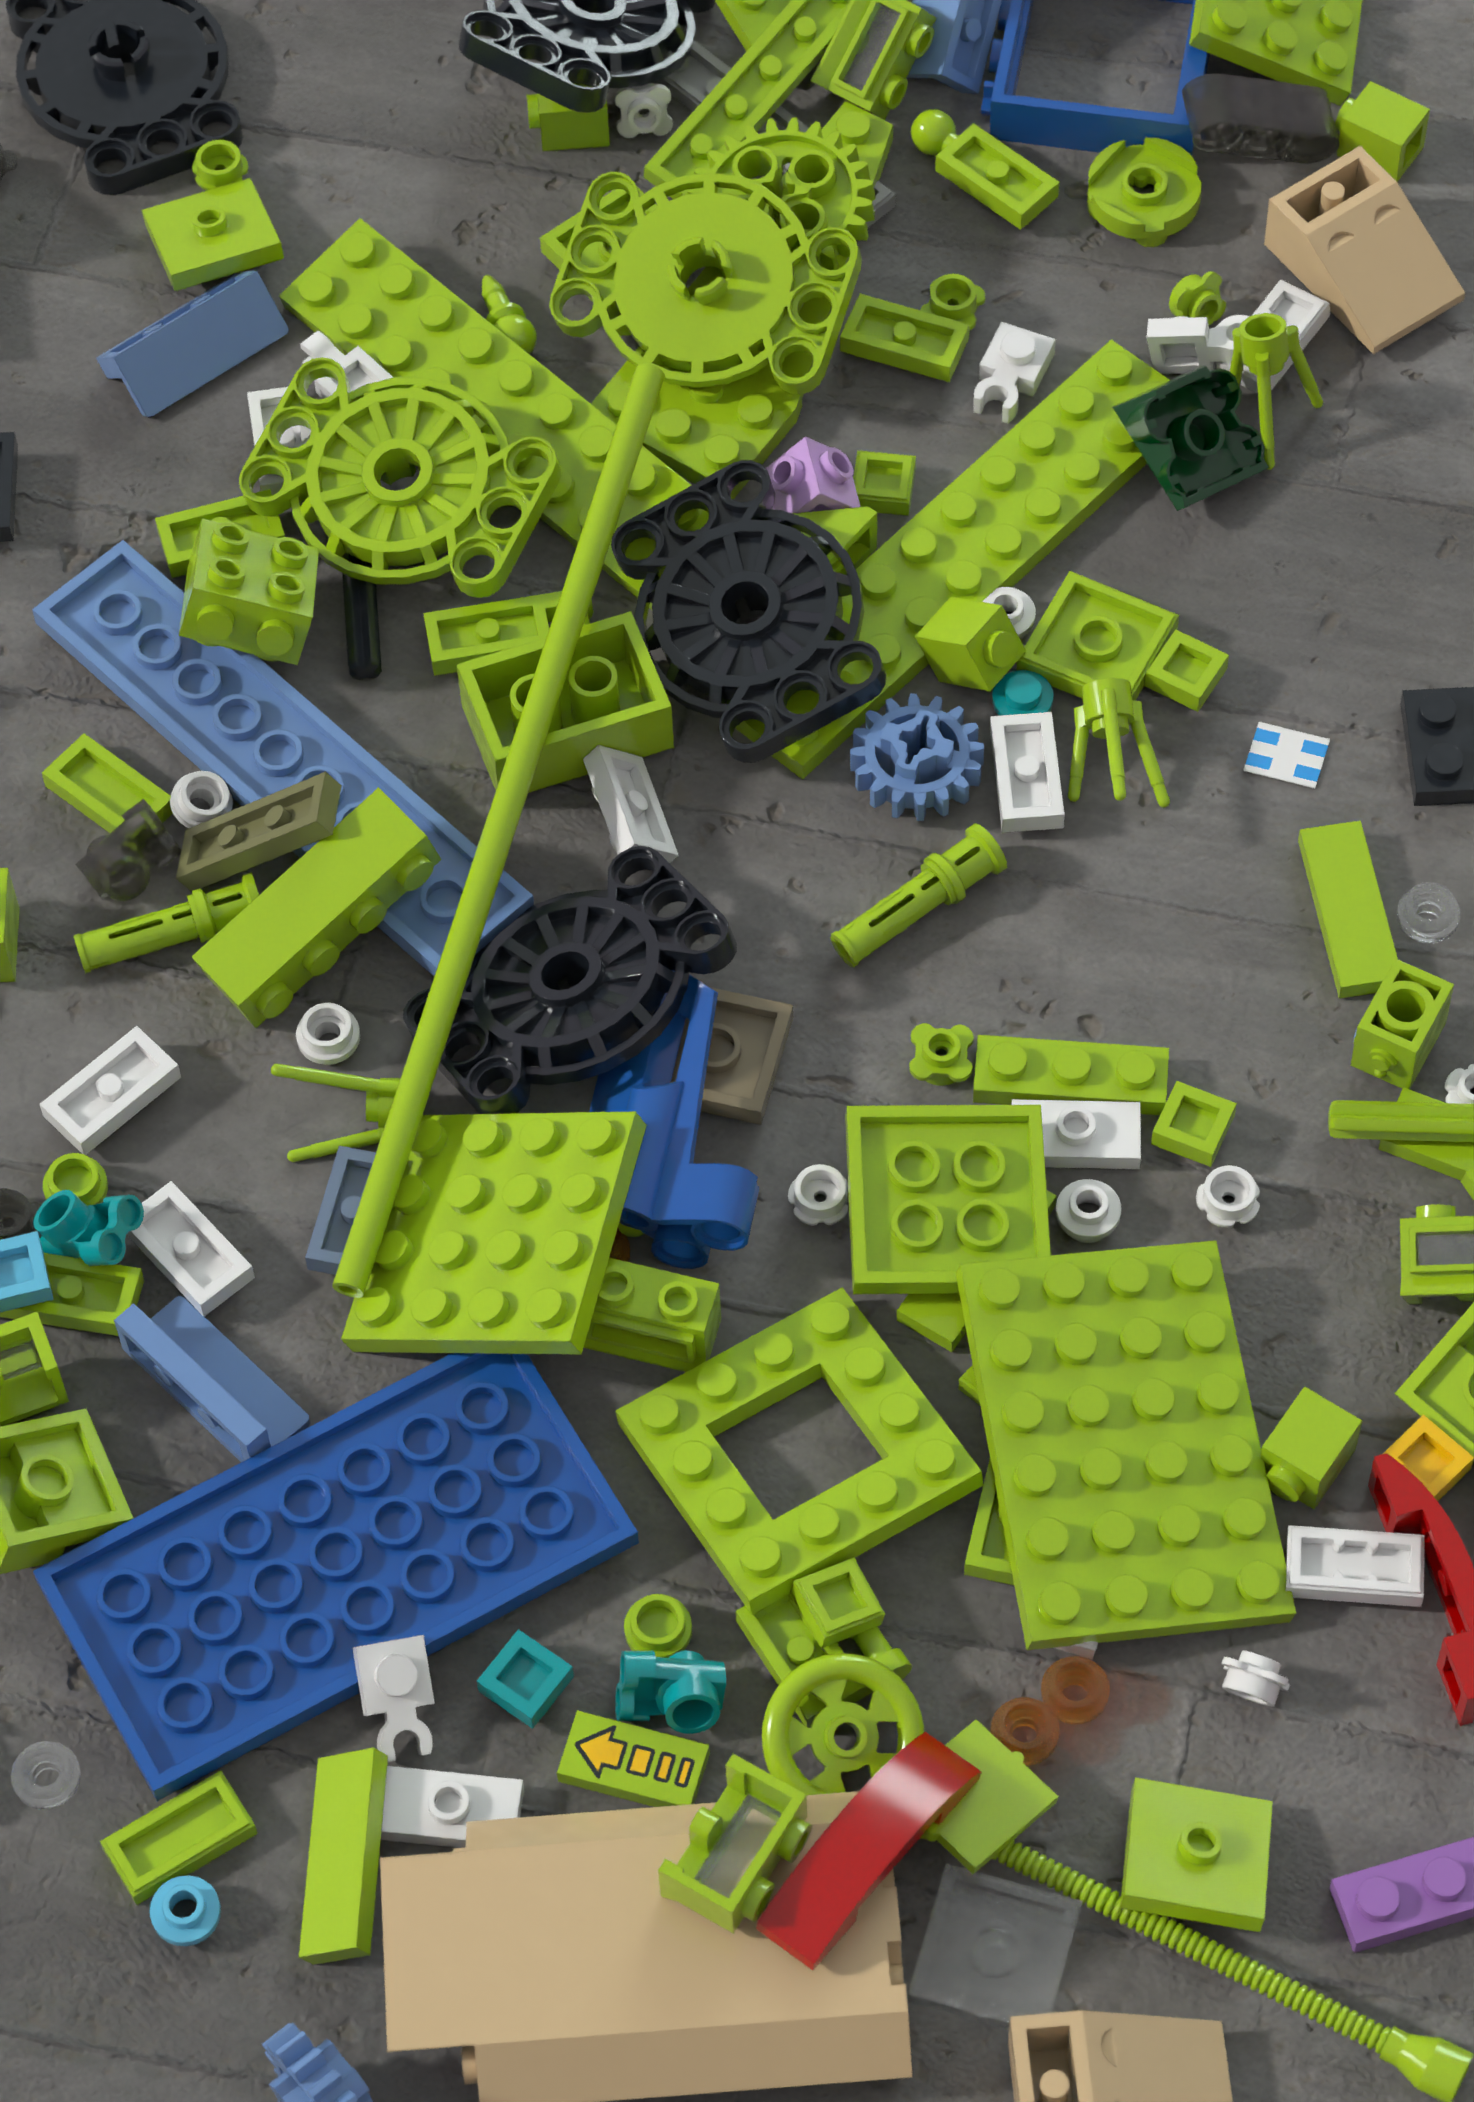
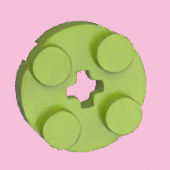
[1087,137,1201,247]

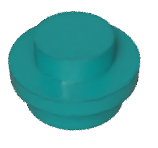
[992,670,1054,716]

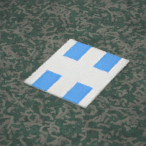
[1243,722,1330,789]

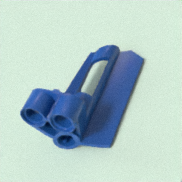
[589,970,760,1269]

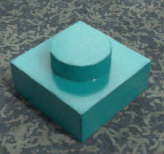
[477,1629,574,1729]

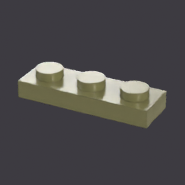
[176,772,342,891]

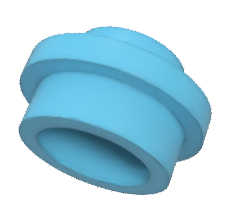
[150,1876,221,1946]

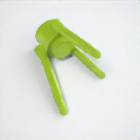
[1229,313,1323,470]
[1068,678,1170,808]
[271,1064,401,1162]

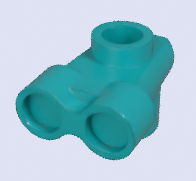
[33,1190,144,1266]
[615,1651,726,1734]

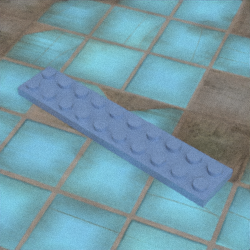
[32,540,534,976]

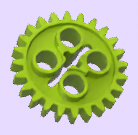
[687,117,876,278]

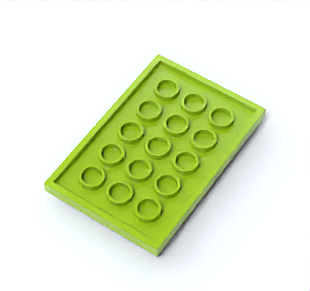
[956,1240,1296,1650]

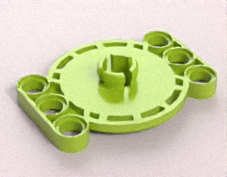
[549,172,862,395]
[239,357,561,598]

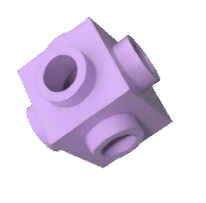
[766,436,860,513]

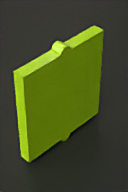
[925,1719,1059,1874]

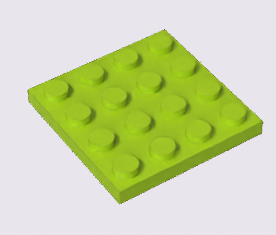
[341,1111,647,1355]

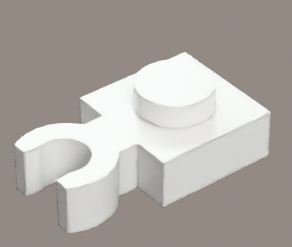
[973,322,1056,423]
[352,1635,435,1762]

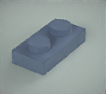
[305,1146,376,1275]

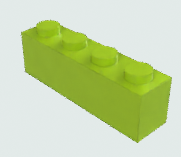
[192,787,442,1028]

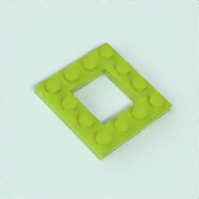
[615,1287,984,1615]

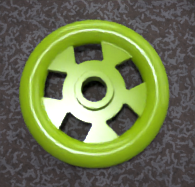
[762,1653,925,1795]

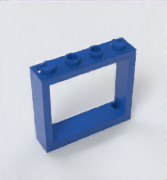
[981,0,1210,157]

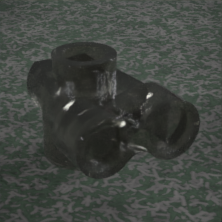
[75,799,181,901]

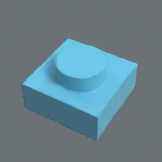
[0,1231,53,1312]

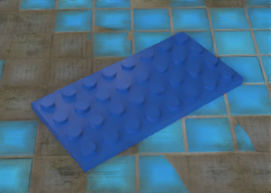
[33,1353,639,1801]

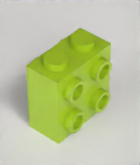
[179,519,319,665]

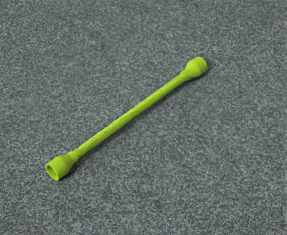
[920,1832,1474,2102]

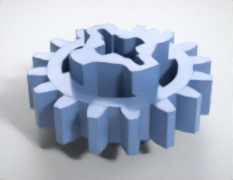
[850,693,984,821]
[262,2022,373,2102]

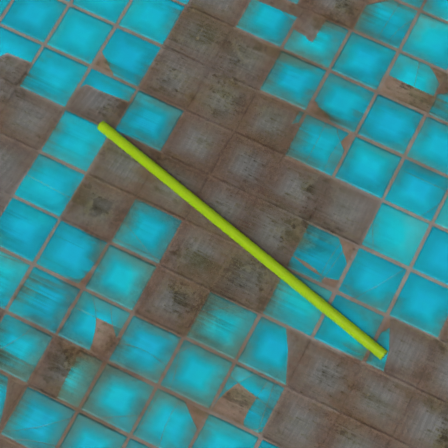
[332,364,665,1298]

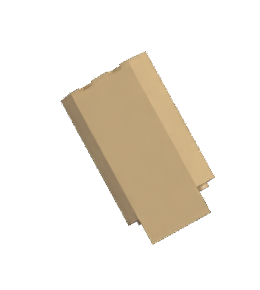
[380,1791,912,2102]

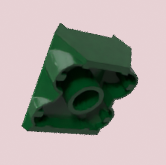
[1112,365,1269,511]

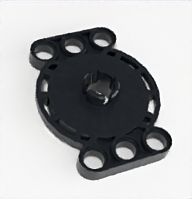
[5,0,243,195]
[459,0,715,113]
[611,460,886,763]
[403,846,737,1114]

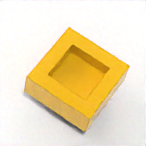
[1383,1415,1474,1501]

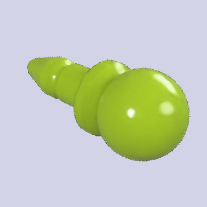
[482,275,537,354]

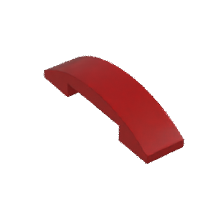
[1368,1453,1474,1726]
[756,1732,982,1971]

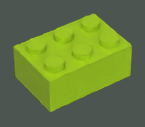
[456,611,674,793]

